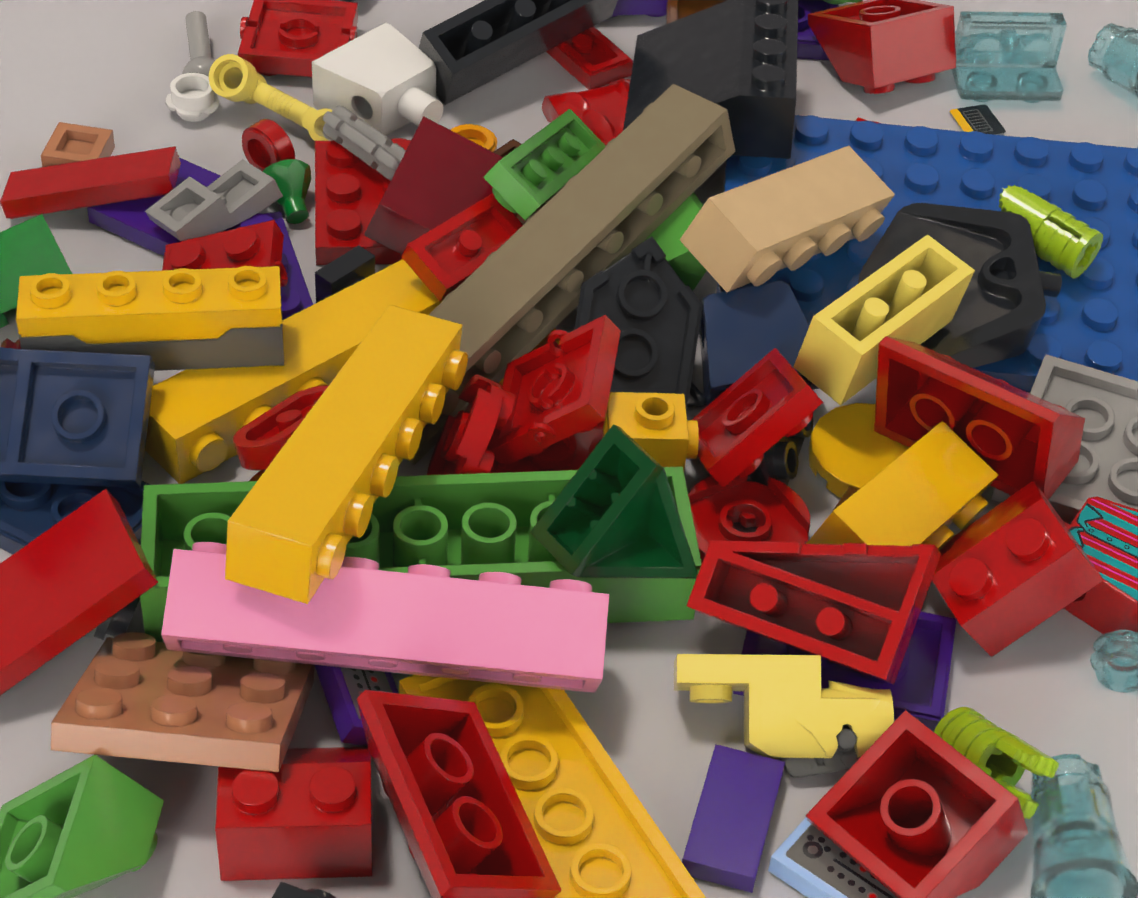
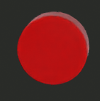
[242,119,295,171]

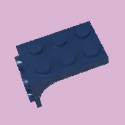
[0,347,155,488]

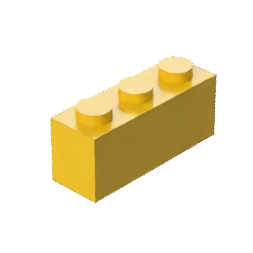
[806,421,998,550]

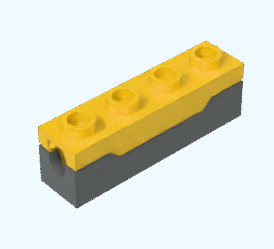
[16,266,284,371]

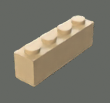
[680,146,895,293]

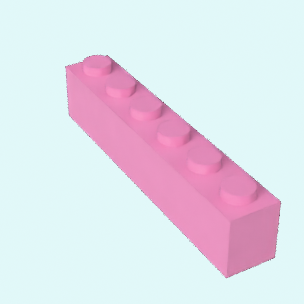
[161,542,609,693]

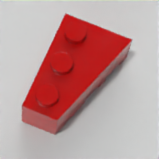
[686,540,941,685]

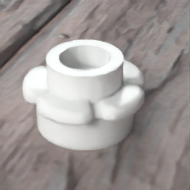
[166,73,220,122]

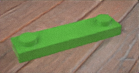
[483,109,605,221]

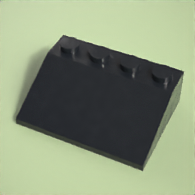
[623,0,798,159]

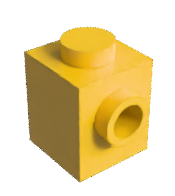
[602,392,699,470]

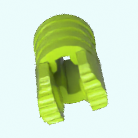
[999,185,1103,279]
[934,707,1059,819]

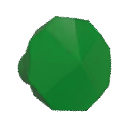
[262,159,312,224]

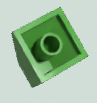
[0,755,164,898]

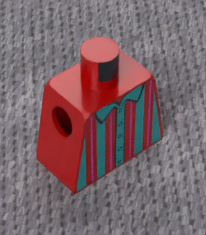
[1062,496,1138,650]

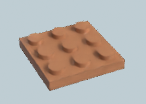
[51,632,315,772]

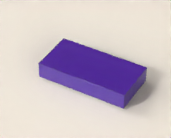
[682,744,785,893]

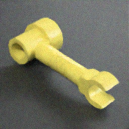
[209,54,333,141]

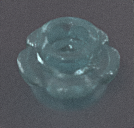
[1090,630,1138,693]

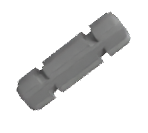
[323,106,406,181]

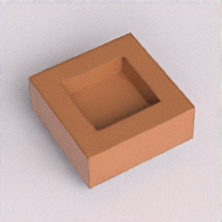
[41,122,115,167]

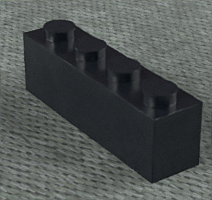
[419,0,618,105]

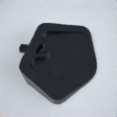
[858,203,1062,368]

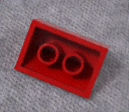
[874,336,1085,500]
[357,690,562,898]

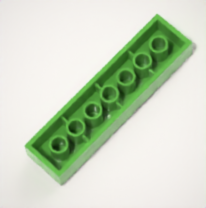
[140,466,702,642]

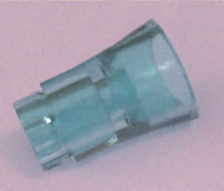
[1031,754,1138,898]

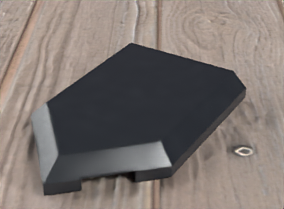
[574,236,703,414]

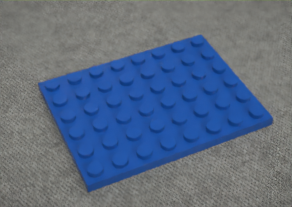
[716,115,1138,392]

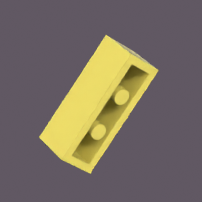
[793,234,975,405]

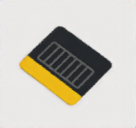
[950,104,1006,135]

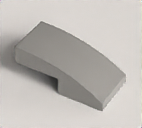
[145,159,283,241]

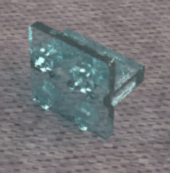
[951,11,1067,103]

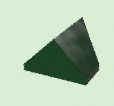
[530,424,698,579]

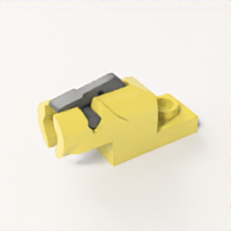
[674,654,894,778]

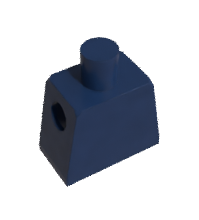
[699,280,819,407]

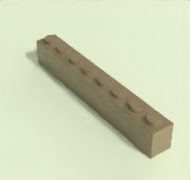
[406,84,735,465]

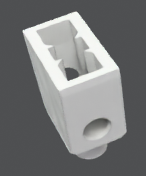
[312,22,443,136]

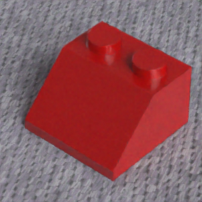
[808,0,956,94]
[932,480,1104,657]
[805,710,1029,898]
[215,747,372,881]

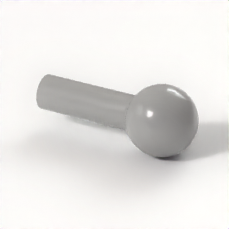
[182,11,215,77]

